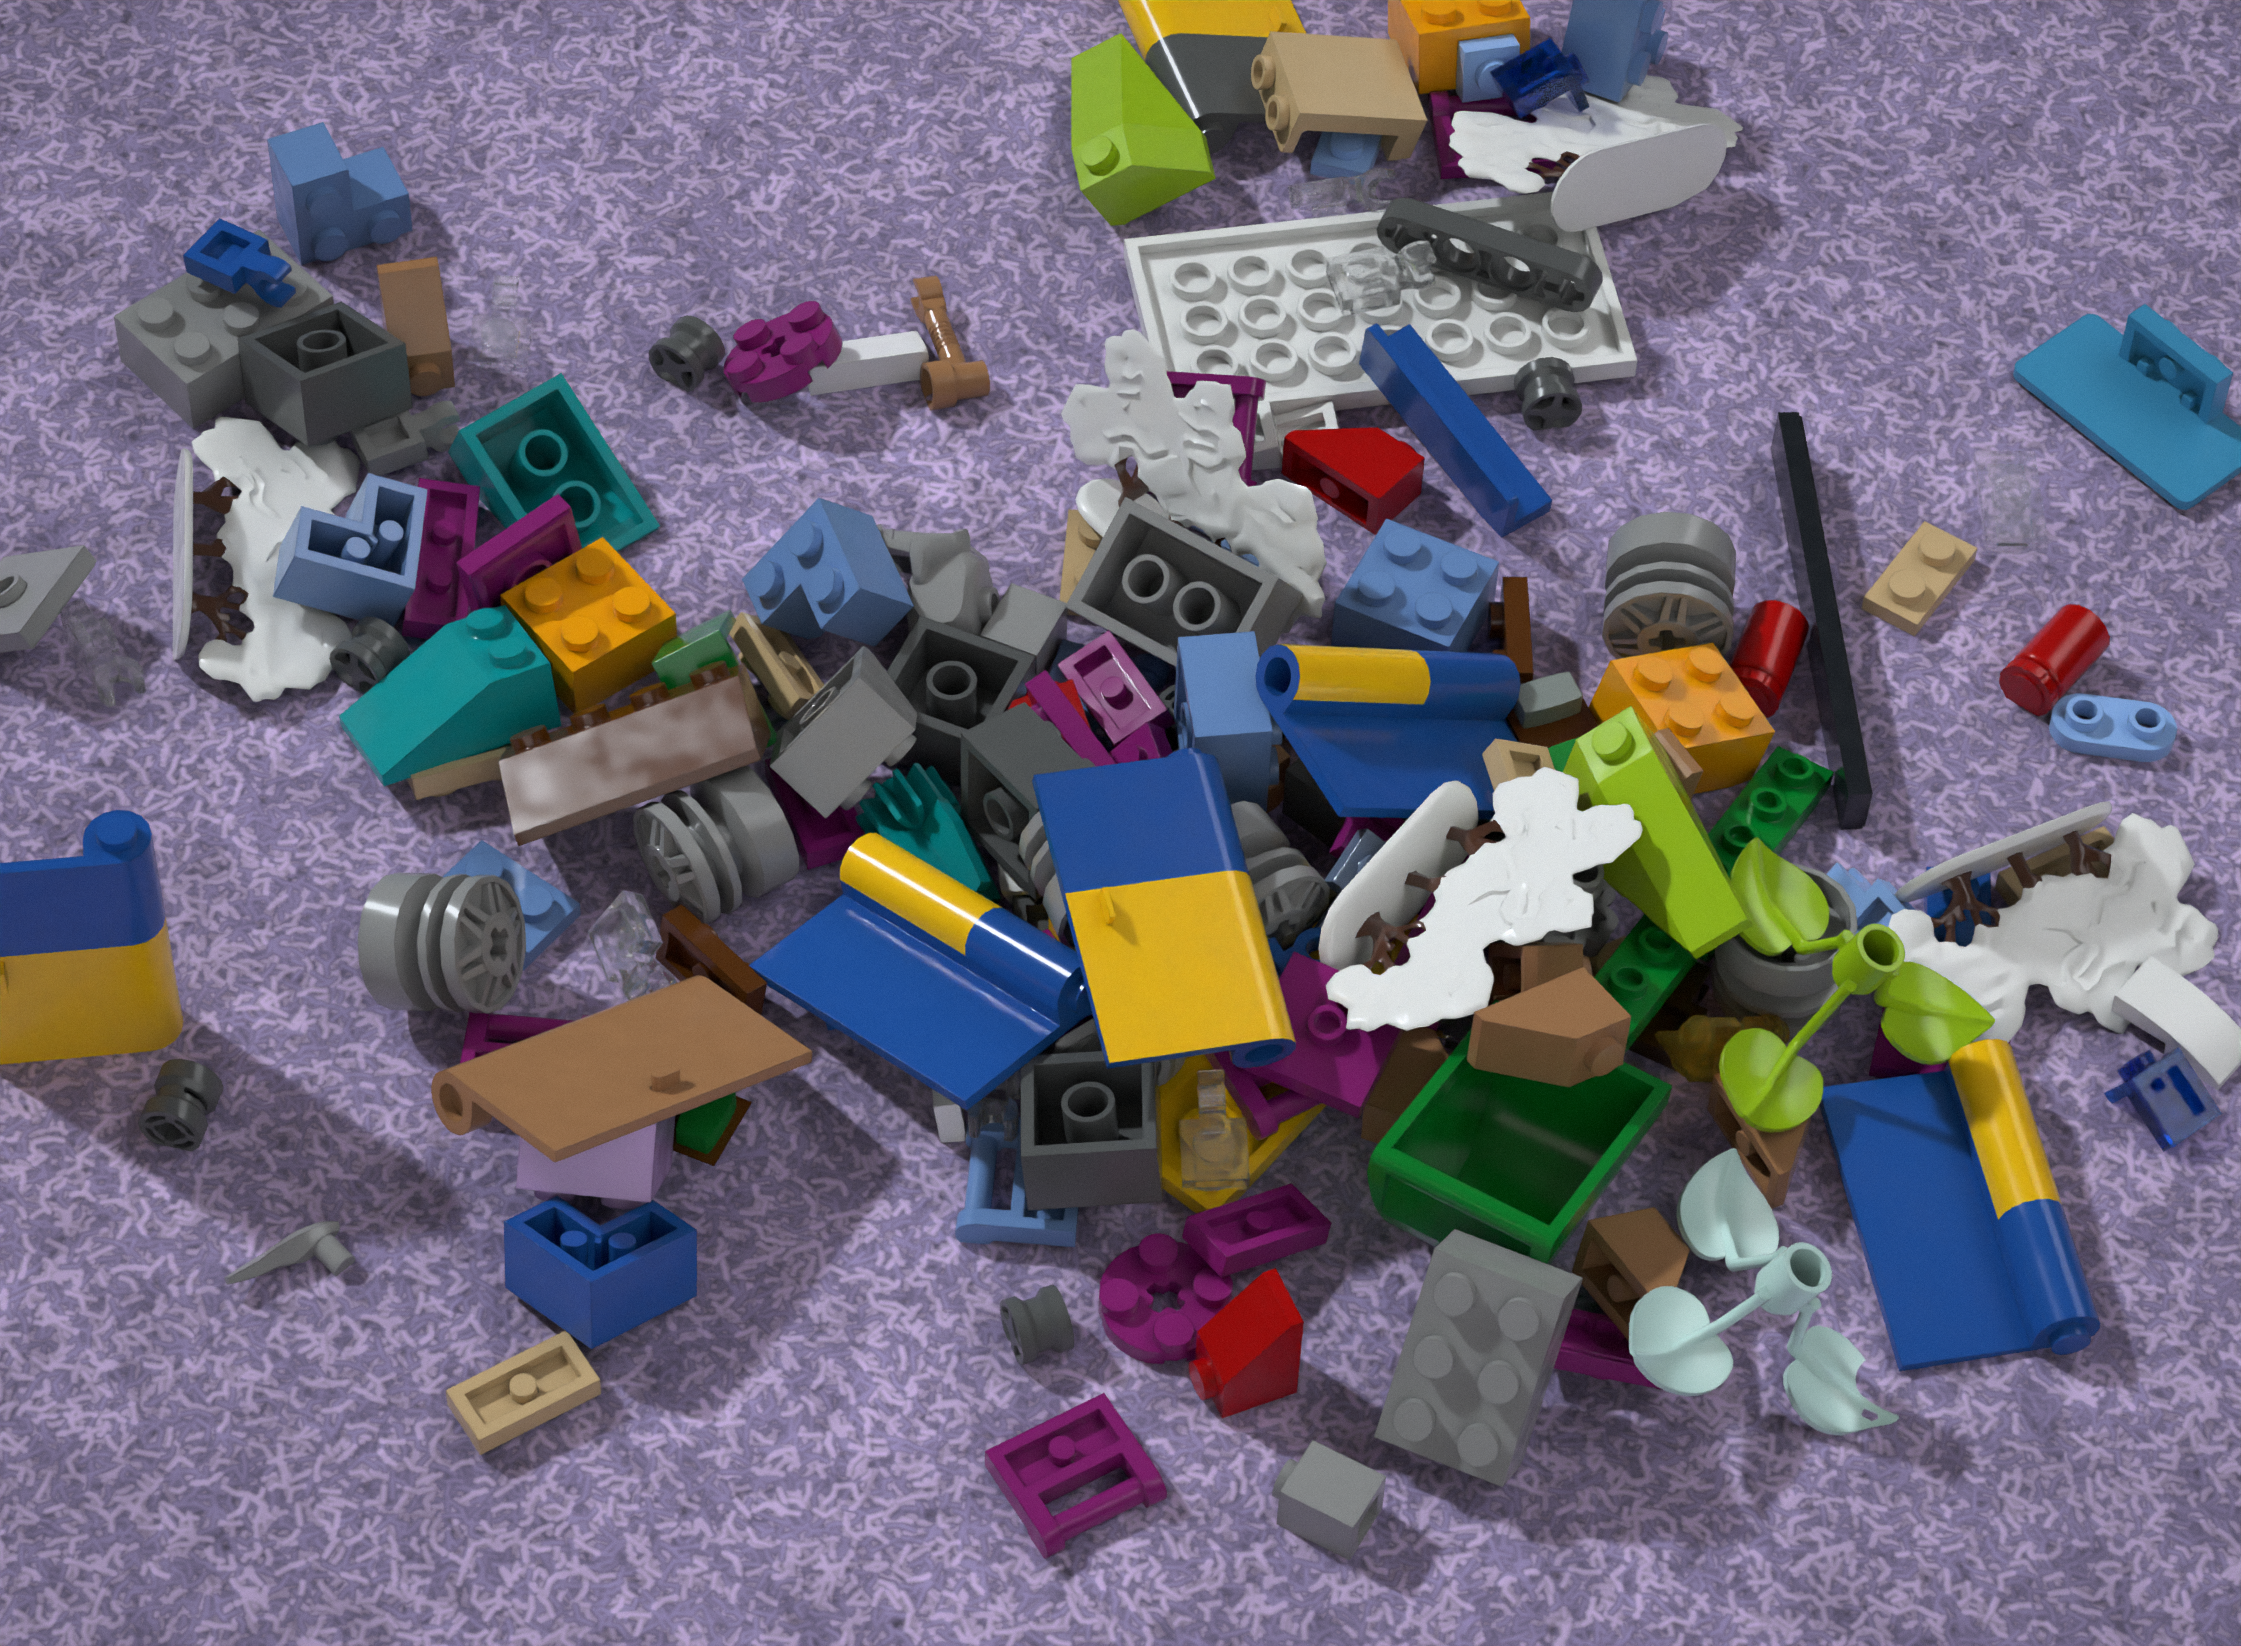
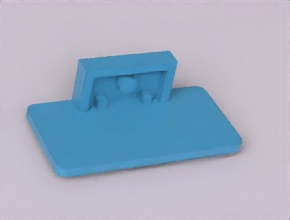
[2013,304,2241,510]

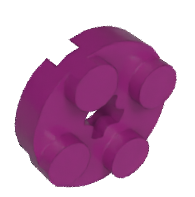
[723,301,843,403]
[1098,1233,1233,1364]

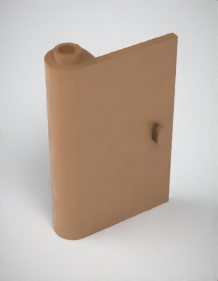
[431,975,812,1163]

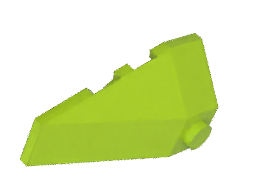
[1071,33,1216,226]
[1563,706,1752,959]

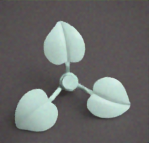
[1629,1148,1899,1436]

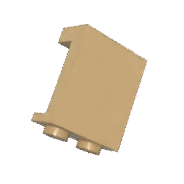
[1251,31,1428,161]

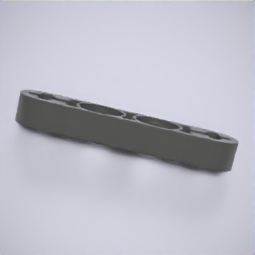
[1377,197,1603,312]

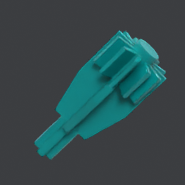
[855,763,1001,904]

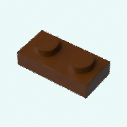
[1488,577,1534,685]
[655,904,767,1015]

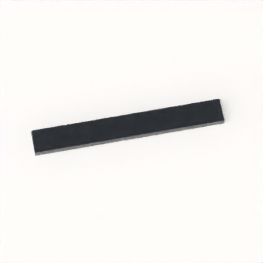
[1771,412,1873,830]

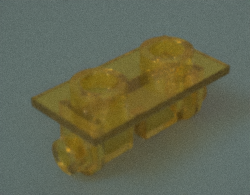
[1655,1014,1790,1082]

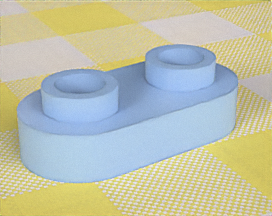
[2049,693,2177,762]

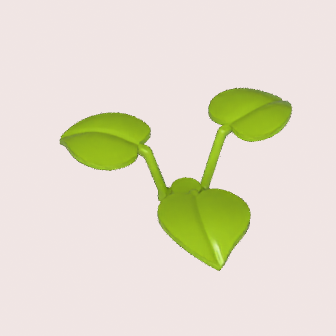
[1719,837,1995,1133]

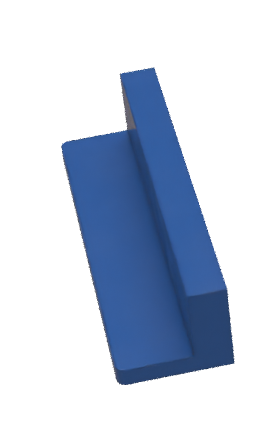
[1359,323,1553,538]

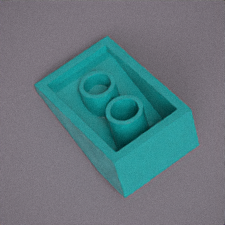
[448,373,660,552]
[339,605,562,787]

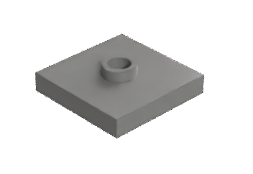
[0,545,96,653]

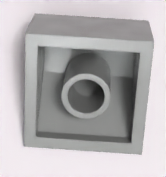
[770,646,917,819]

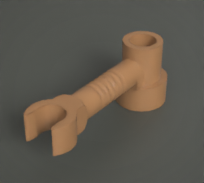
[910,275,990,410]

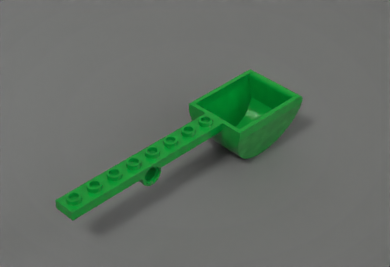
[1367,746,1834,1265]

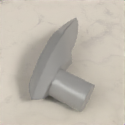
[224,1221,355,1285]

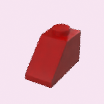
[1281,427,1425,535]
[1189,1268,1304,1418]

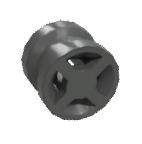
[649,315,725,392]
[1514,357,1582,431]
[329,616,410,693]
[1000,1284,1074,1365]

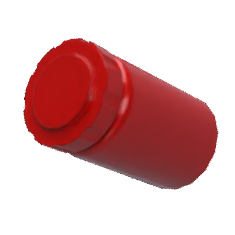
[1729,600,1809,718]
[1999,604,2110,716]

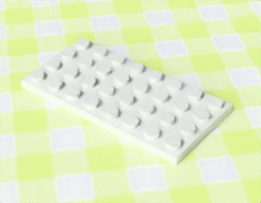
[1124,192,1637,416]

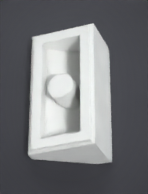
[808,331,929,395]

